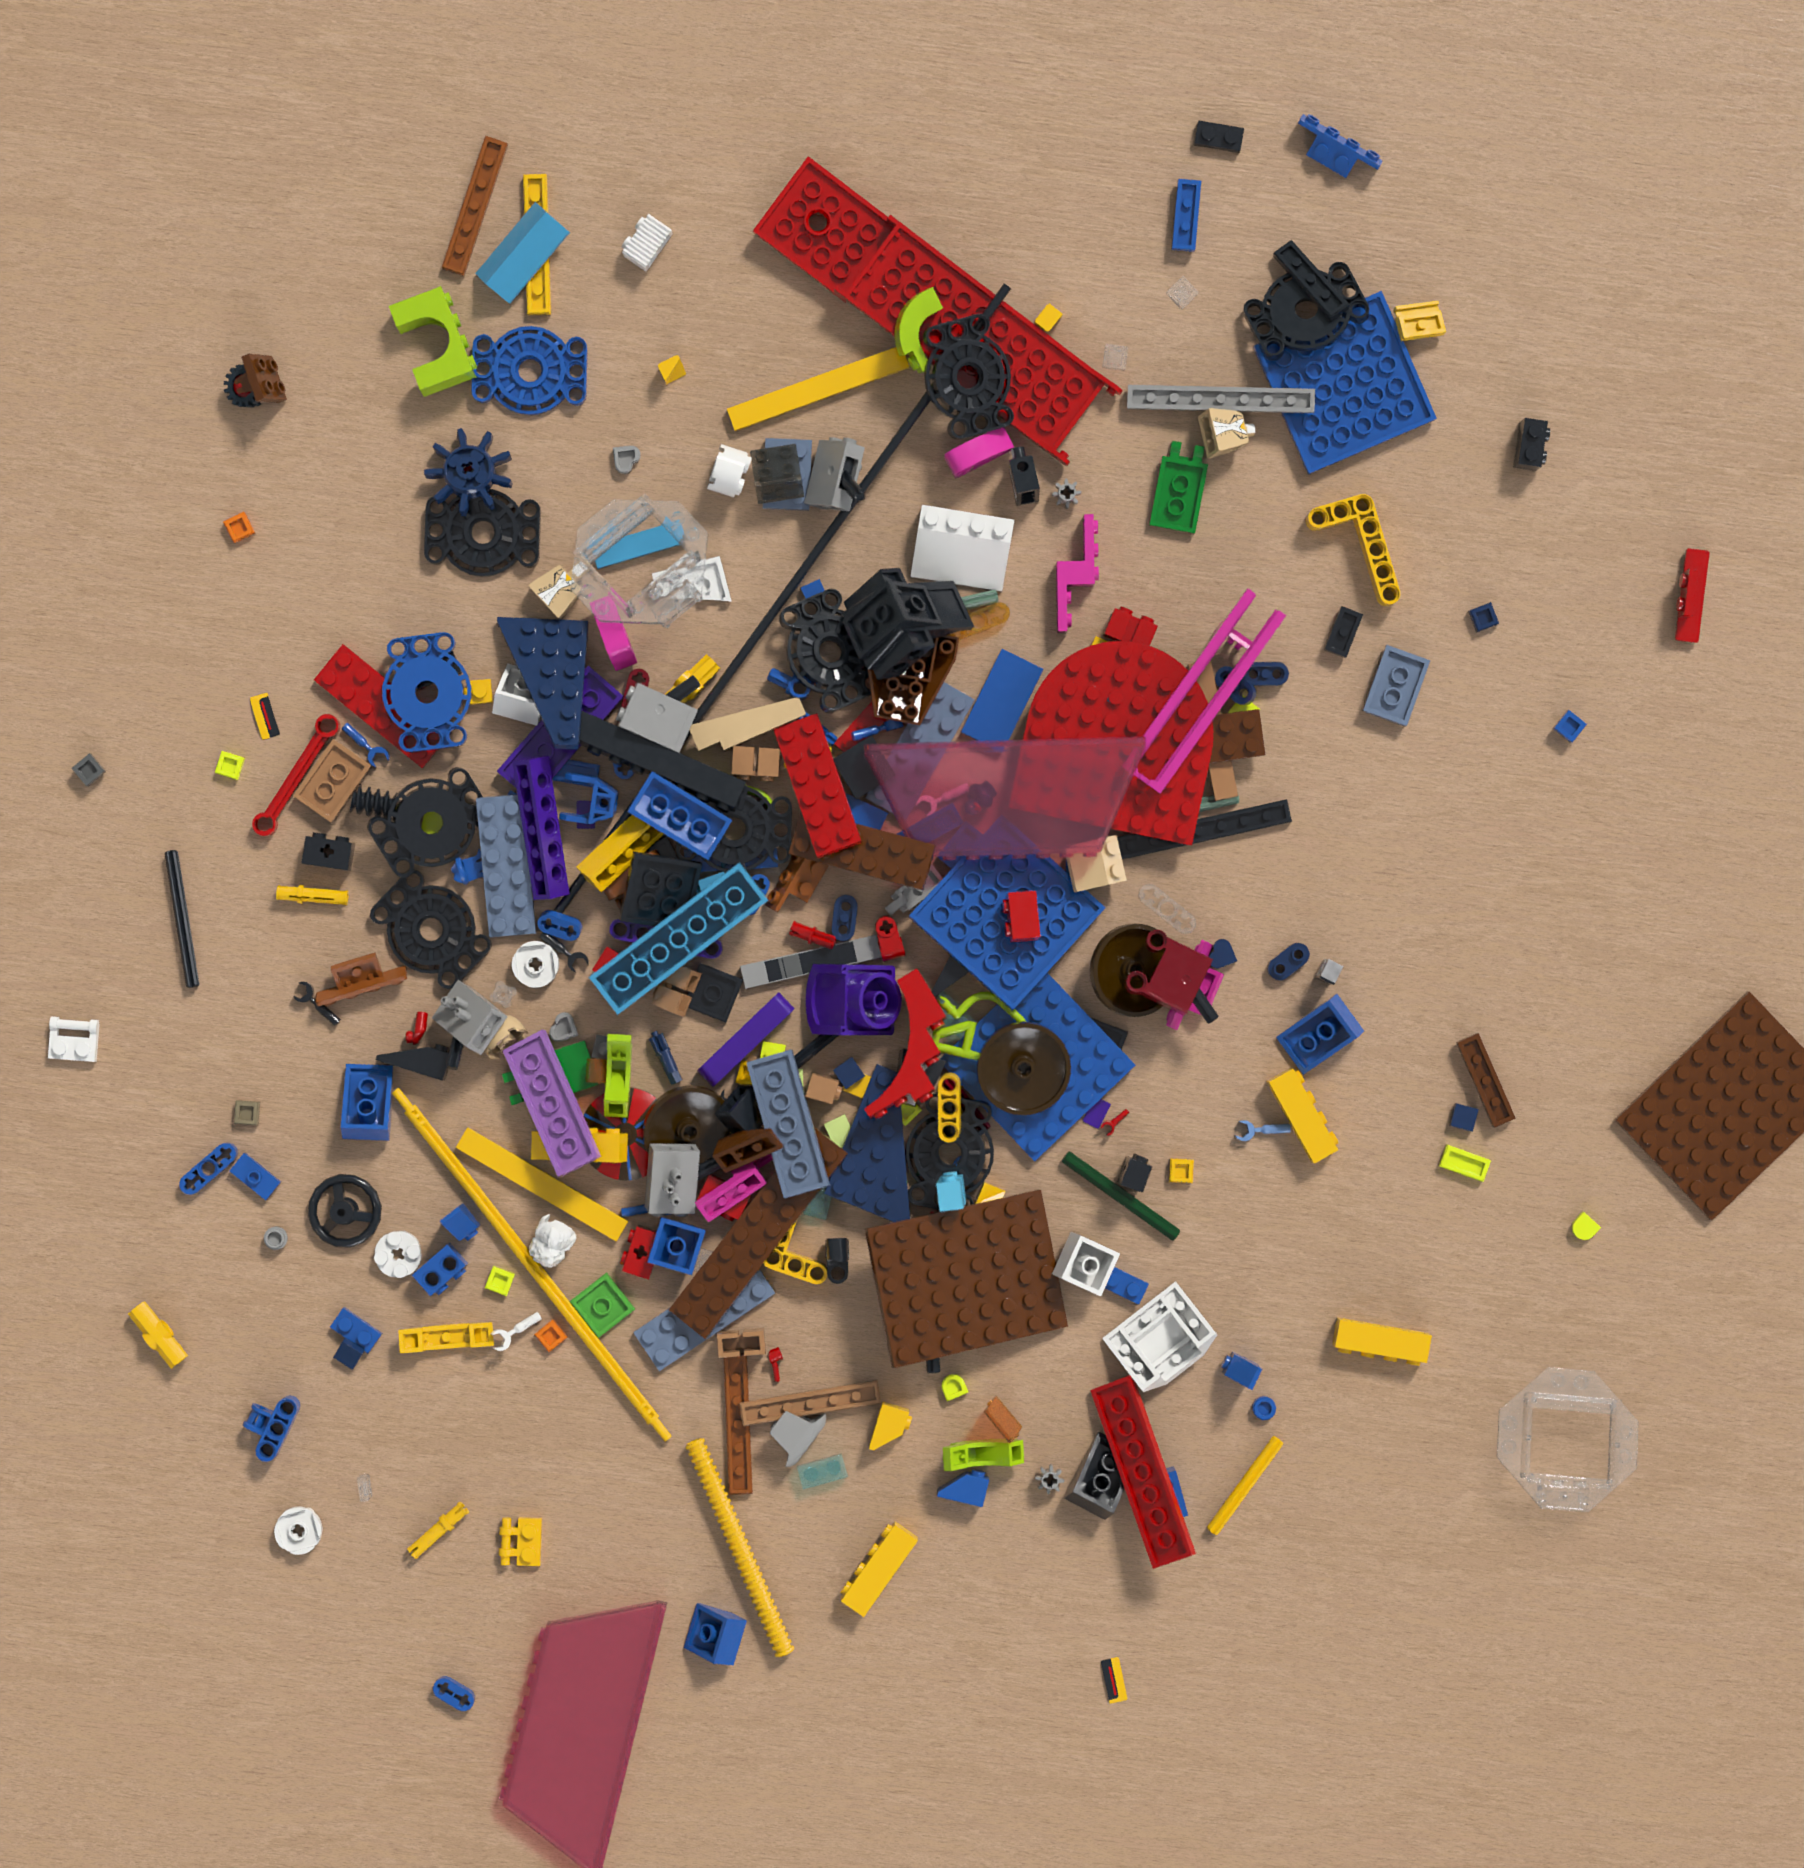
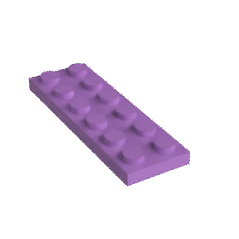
[502,1030,601,1177]

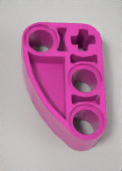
[944,427,1015,479]
[590,595,638,671]

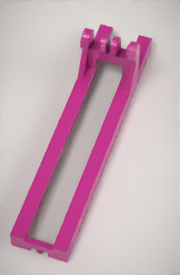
[1122,588,1287,793]

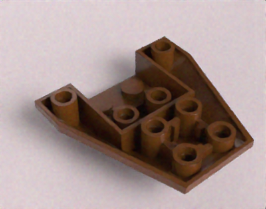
[867,635,959,726]

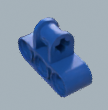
[242,1395,301,1462]

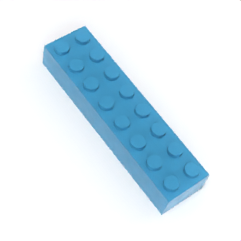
[589,862,768,1015]

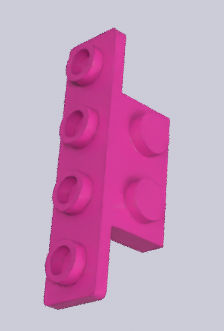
[1166,940,1224,1030]

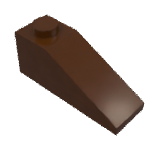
[712,1128,783,1173]

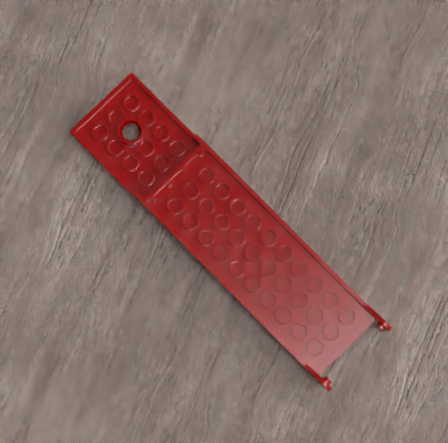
[752,156,1123,466]

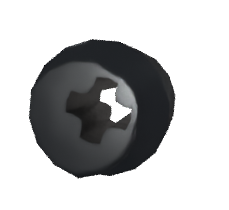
[350,784,401,821]

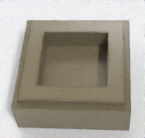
[234,1100,260,1125]

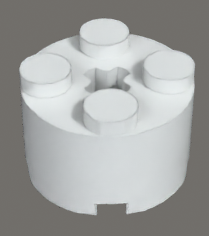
[707,444,752,498]

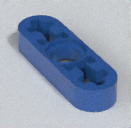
[179,1143,238,1195]

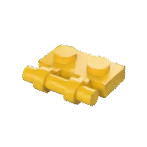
[498,1517,542,1566]

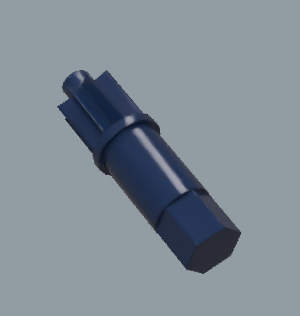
[649,1030,683,1085]

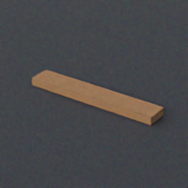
[1188,660,1238,801]
[739,1380,881,1426]

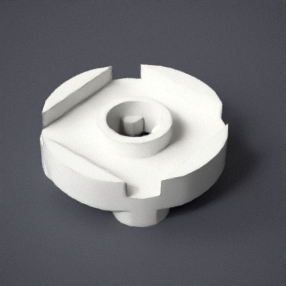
[512,941,559,988]
[374,1231,422,1278]
[274,1506,323,1555]

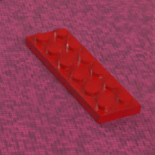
[314,644,452,769]
[774,713,862,859]

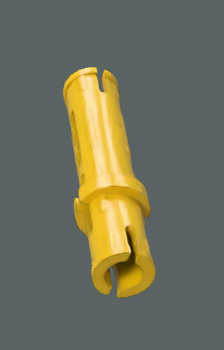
[276,885,349,905]
[407,1501,469,1559]

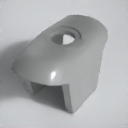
[770,1411,826,1467]

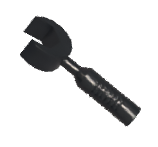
[539,932,589,973]
[293,981,341,1026]

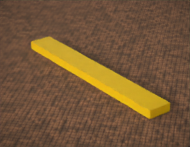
[727,347,909,432]
[455,1127,628,1242]

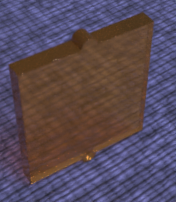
[984,1396,1022,1444]

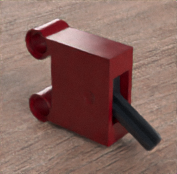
[1125,929,1219,1024]

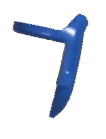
[451,849,483,885]

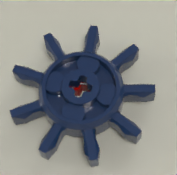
[424,428,513,516]

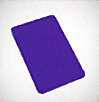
[577,801,595,829]
[1083,1099,1111,1129]

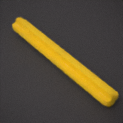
[1207,1436,1283,1535]

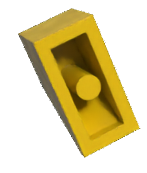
[869,1401,912,1450]

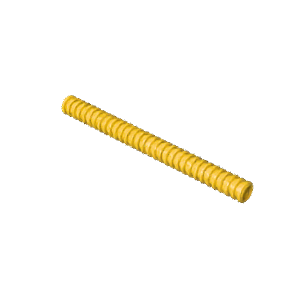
[685,1438,794,1657]

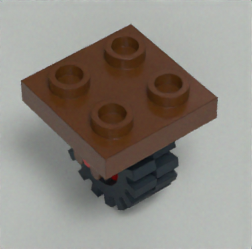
[224,354,287,408]

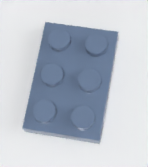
[763,438,812,511]
[1362,645,1430,727]

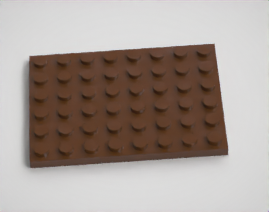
[1614,991,1804,1220]
[865,1189,1068,1368]

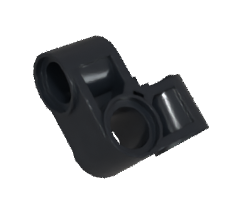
[825,1238,849,1284]

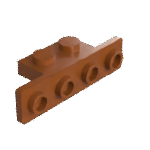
[765,855,829,912]
[316,952,407,1006]

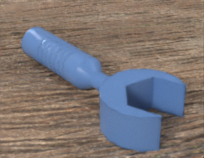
[1234,1120,1291,1141]

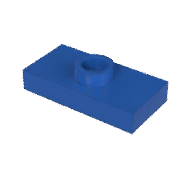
[230,1153,281,1200]

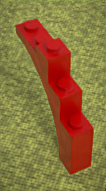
[864,968,947,1119]

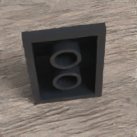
[1064,1432,1125,1520]

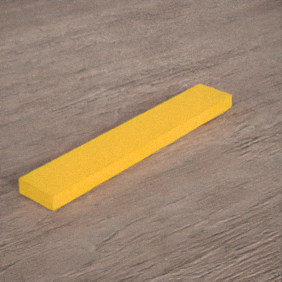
[523,174,551,316]

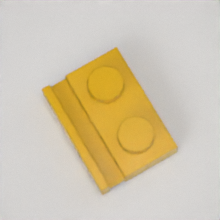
[1393,301,1446,341]

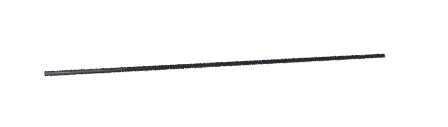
[554,283,1011,913]

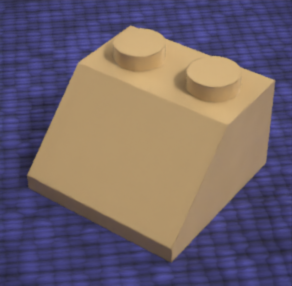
[1064,835,1127,892]

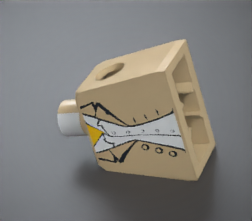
[1198,408,1255,458]
[528,563,587,620]

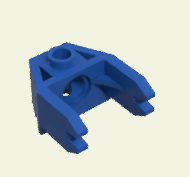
[559,772,619,824]

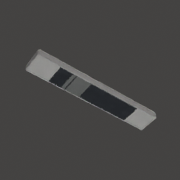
[740,935,881,989]

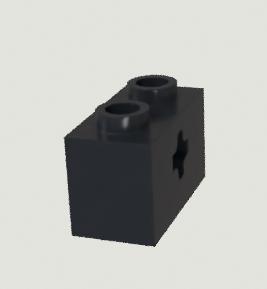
[301,832,355,871]
[1117,1154,1152,1193]

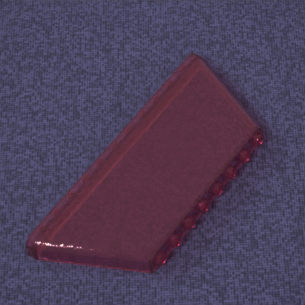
[864,736,1146,860]
[499,1600,668,1868]

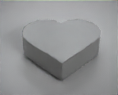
[613,446,641,474]
[549,1012,578,1042]

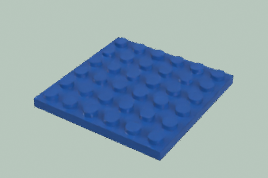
[1253,291,1437,475]
[908,814,1106,1011]
[940,973,1136,1161]

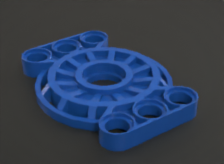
[471,326,588,415]
[382,632,471,753]

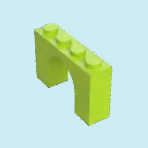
[389,286,477,397]

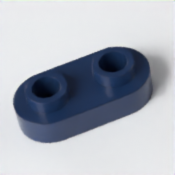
[1244,662,1289,686]
[1215,666,1256,705]
[832,895,858,941]
[1267,943,1310,980]

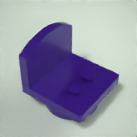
[806,964,902,1035]

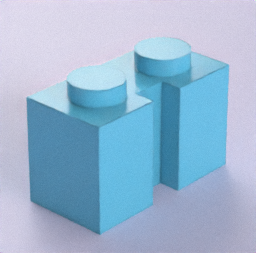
[936,1171,967,1212]

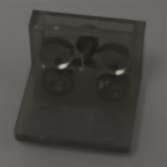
[750,444,804,504]

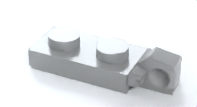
[885,864,943,915]

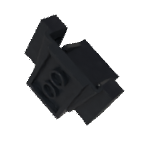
[842,568,974,680]

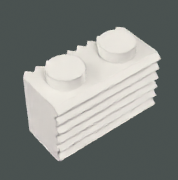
[621,214,673,272]

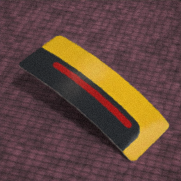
[250,693,280,740]
[1101,1657,1127,1704]

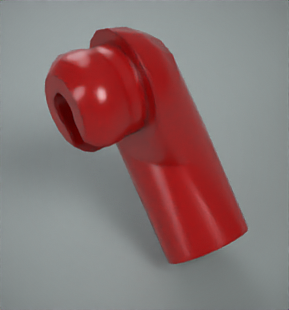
[405,1012,428,1045]

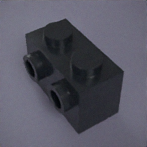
[1513,418,1550,471]

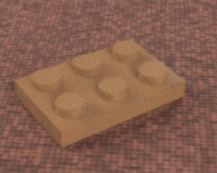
[293,739,372,823]

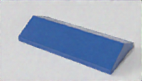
[627,771,732,860]

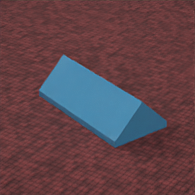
[475,202,570,304]

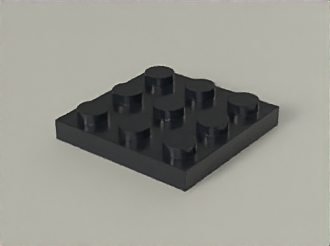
[619,851,703,926]

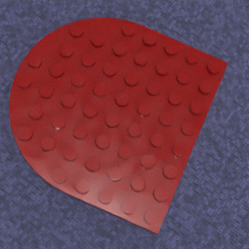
[1009,641,1213,846]

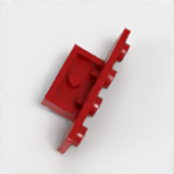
[1675,548,1710,643]

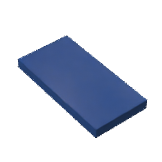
[961,649,1043,753]

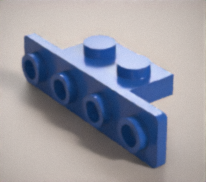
[1298,114,1383,178]

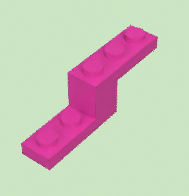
[1056,514,1099,633]
[695,1154,773,1222]

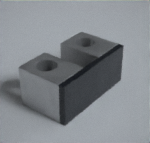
[1314,959,1343,985]

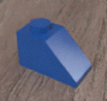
[440,1203,480,1241]
[1221,1352,1262,1390]
[937,1469,989,1507]

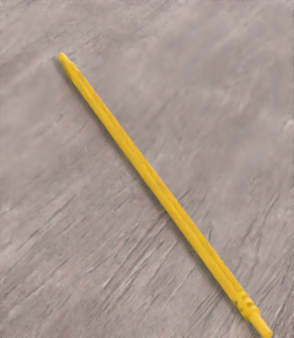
[392,1088,672,1442]

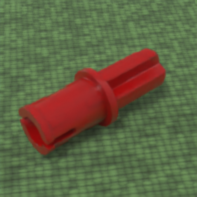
[789,921,836,949]

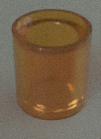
[585,1059,607,1083]

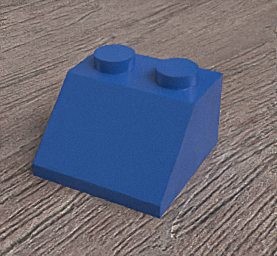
[647,1217,706,1275]
[684,1603,747,1665]

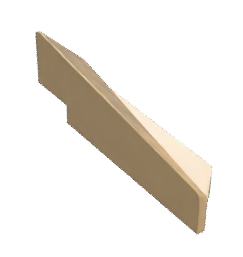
[689,697,806,752]

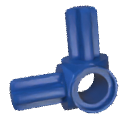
[767,668,814,701]

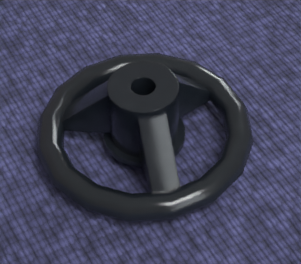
[308,1174,382,1248]

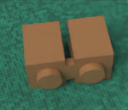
[732,746,780,782]
[651,966,702,1017]
[805,1072,843,1104]
[717,1328,766,1358]

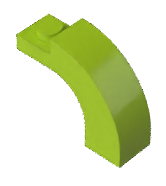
[895,287,943,373]
[604,1034,632,1118]
[943,1439,1024,1471]

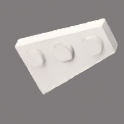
[652,556,731,601]

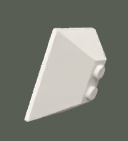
[1102,1281,1217,1392]

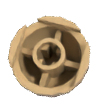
[484,1015,528,1060]

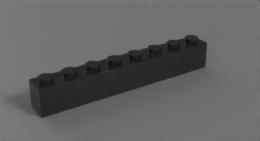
[579,711,746,812]

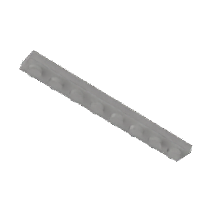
[1127,385,1315,413]

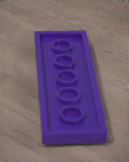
[497,666,624,788]

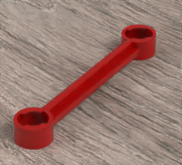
[252,714,341,836]

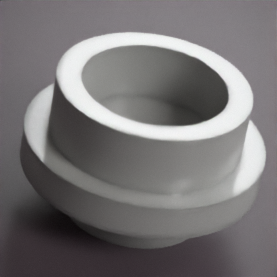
[264,1226,288,1250]

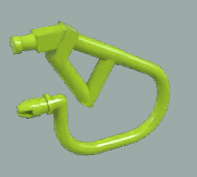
[909,992,1026,1060]

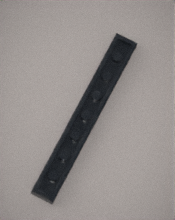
[1117,799,1292,860]

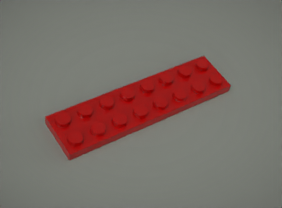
[1090,1375,1196,1569]

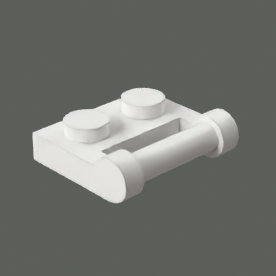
[48,1016,99,1062]

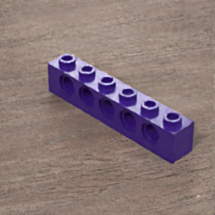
[512,756,570,900]

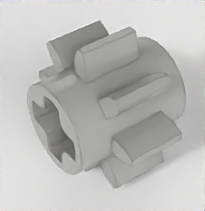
[1052,478,1081,509]
[1035,1464,1064,1494]

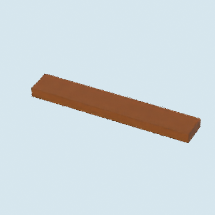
[442,136,508,277]
[724,1353,753,1495]

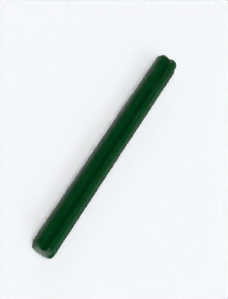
[1062,1151,1180,1241]

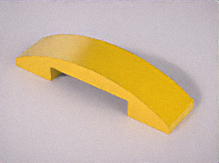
[398,1322,494,1353]

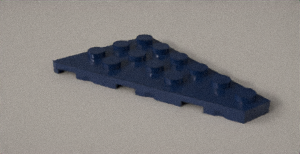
[497,617,589,750]
[824,1064,910,1222]

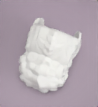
[529,1214,577,1268]

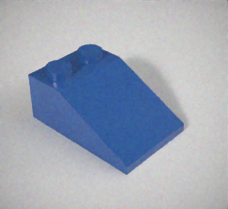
[1276,994,1364,1075]
[341,1064,393,1141]

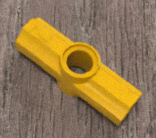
[664,654,721,704]
[128,1301,188,1369]

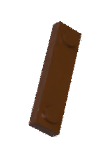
[1456,1033,1516,1128]

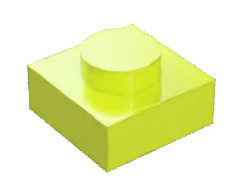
[760,1041,786,1058]

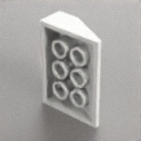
[910,505,1014,592]

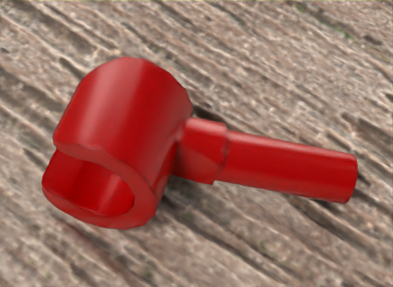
[1101,1109,1129,1136]
[768,1347,783,1382]

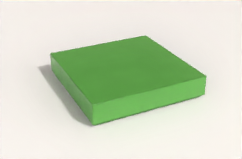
[570,1272,636,1338]

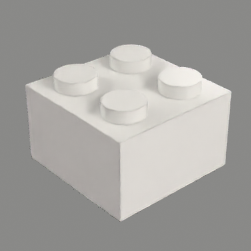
[1052,1232,1120,1296]

